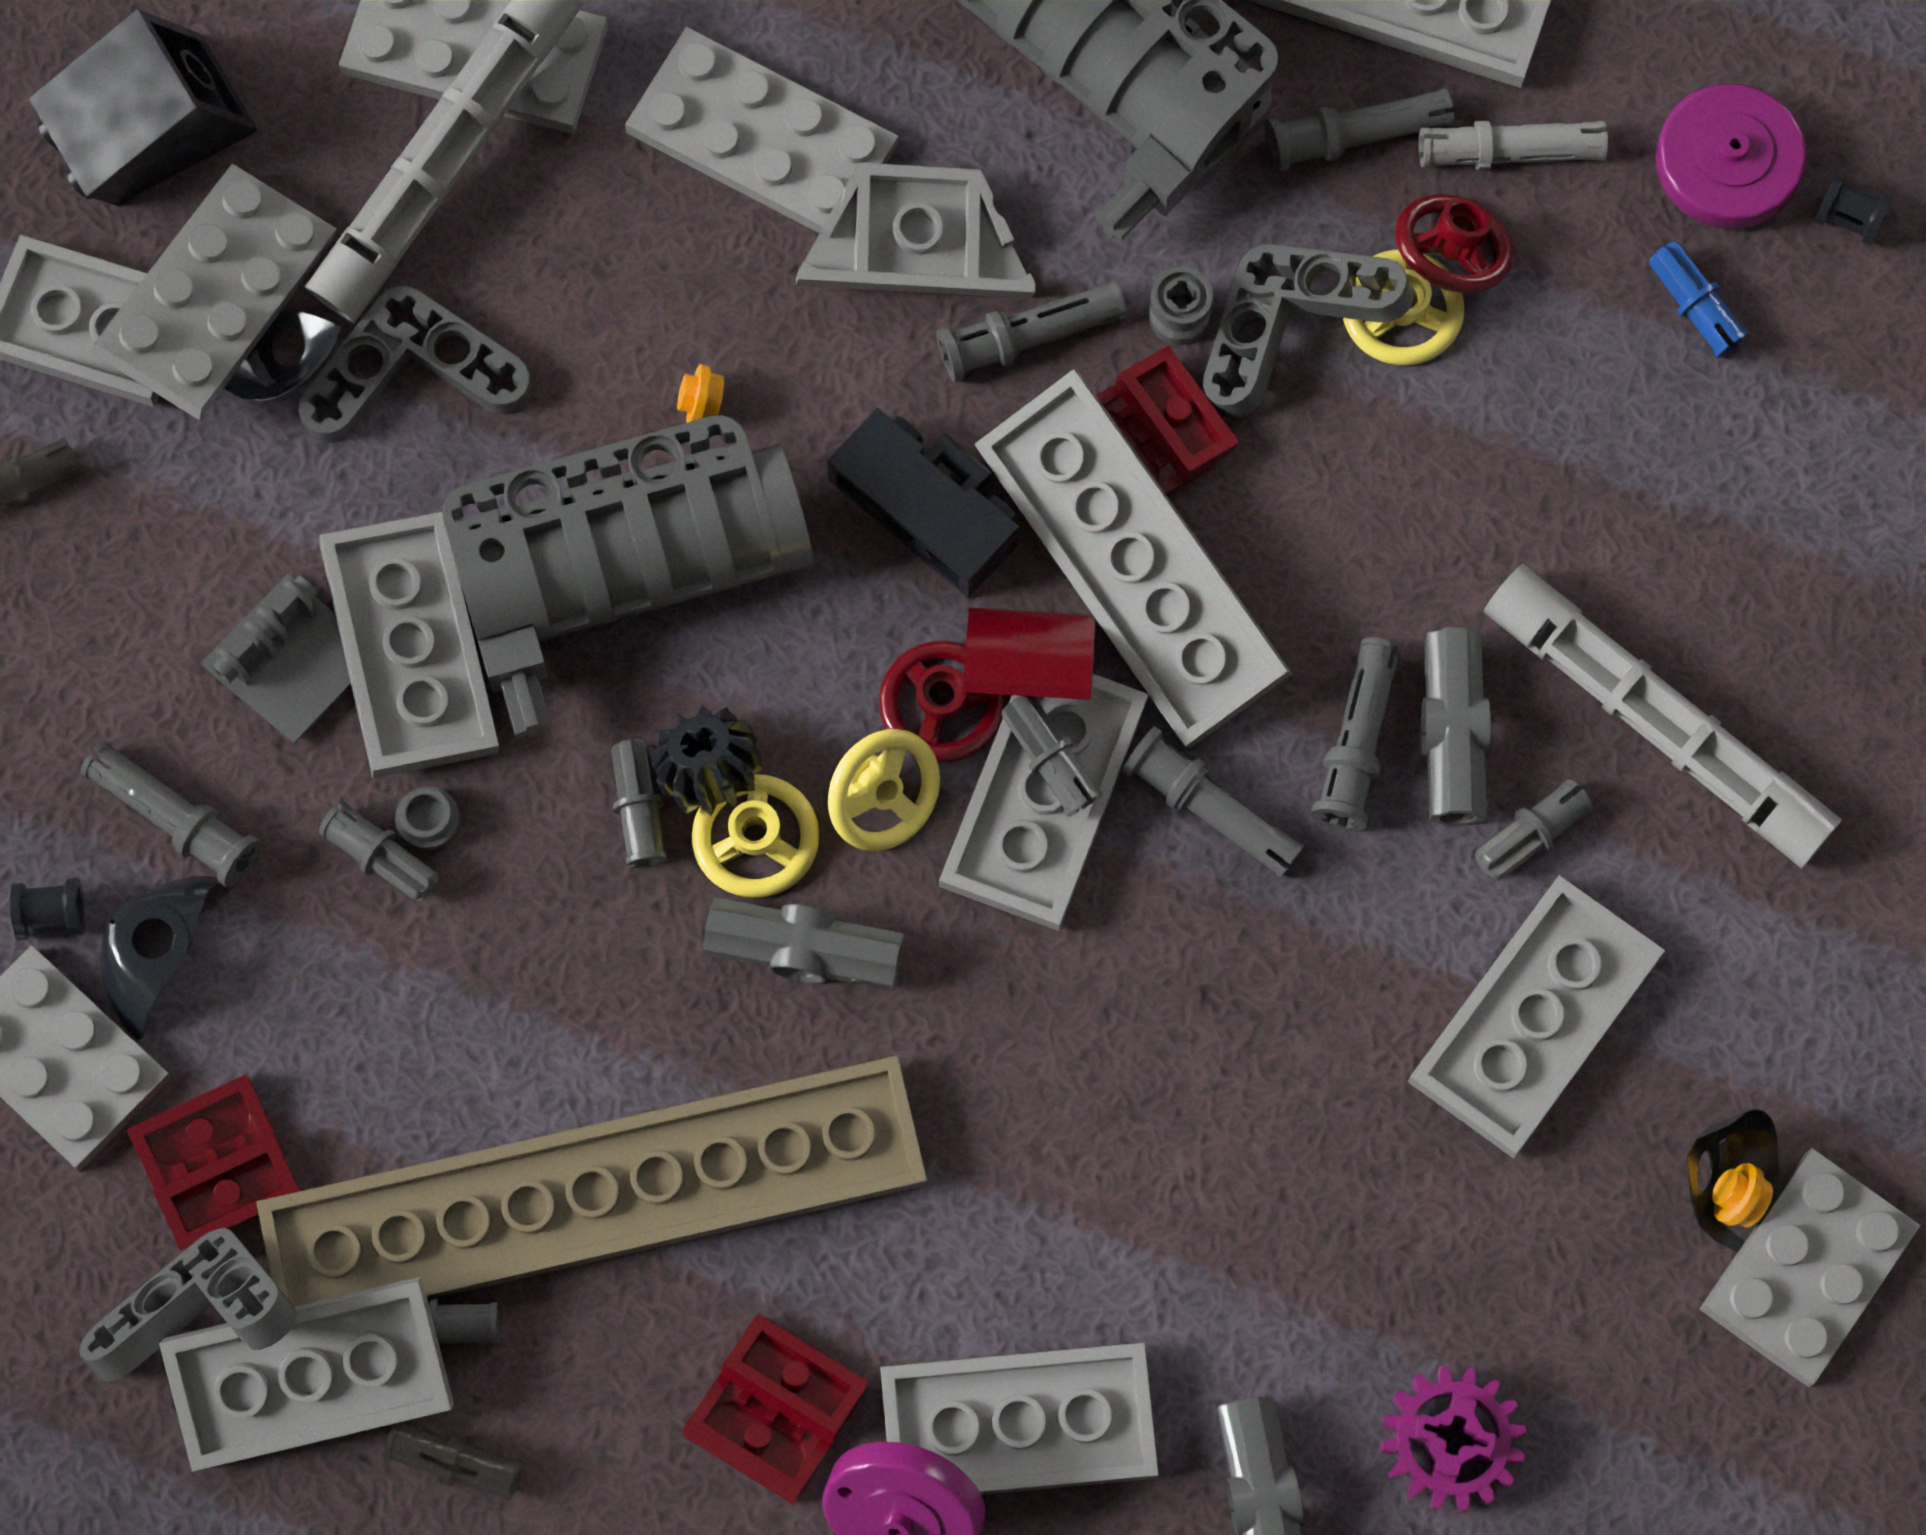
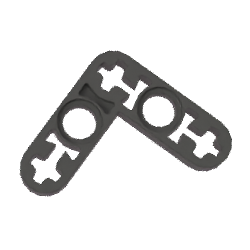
[1203,244,1414,418]
[299,286,532,443]
[79,1228,297,1381]

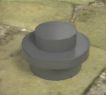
[395,787,460,851]

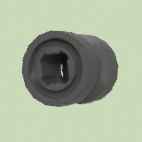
[1148,266,1213,346]

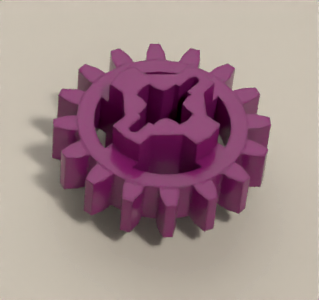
[1379,1366,1526,1514]

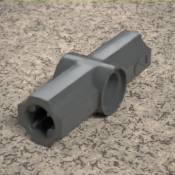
[1421,627,1491,826]
[703,897,904,991]
[1217,1396,1304,1535]

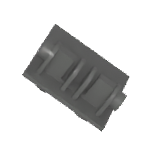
[201,574,351,745]

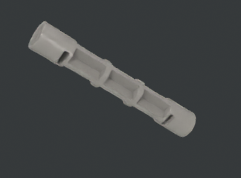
[305,0,583,324]
[1484,564,1843,869]

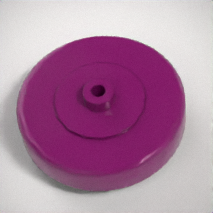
[1656,83,1807,229]
[822,1442,985,1535]

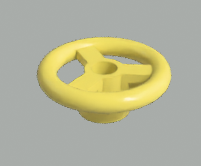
[1343,249,1465,366]
[828,729,940,851]
[692,774,819,898]

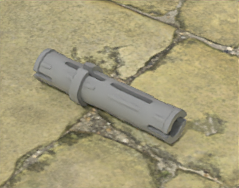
[1419,121,1608,170]

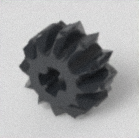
[651,704,763,816]

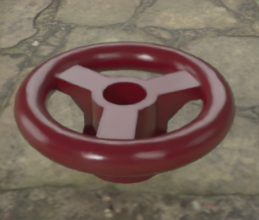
[1395,194,1513,294]
[879,641,1005,762]

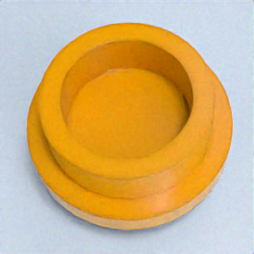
[677,364,724,423]
[1712,1163,1773,1228]

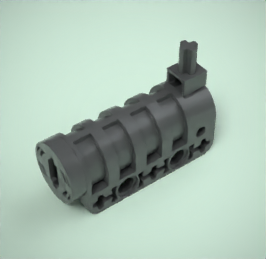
[956,0,1278,242]
[442,415,814,737]

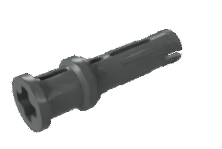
[1265,88,1454,173]
[936,281,1127,383]
[1310,637,1401,832]
[1122,726,1305,879]
[81,741,262,888]

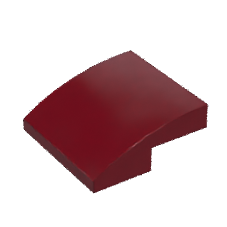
[1096,345,1240,497]
[962,607,1095,700]
[126,1073,300,1251]
[682,1313,869,1505]

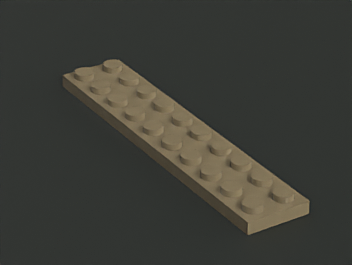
[256,1055,927,1307]

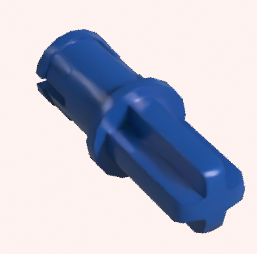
[1649,241,1750,359]

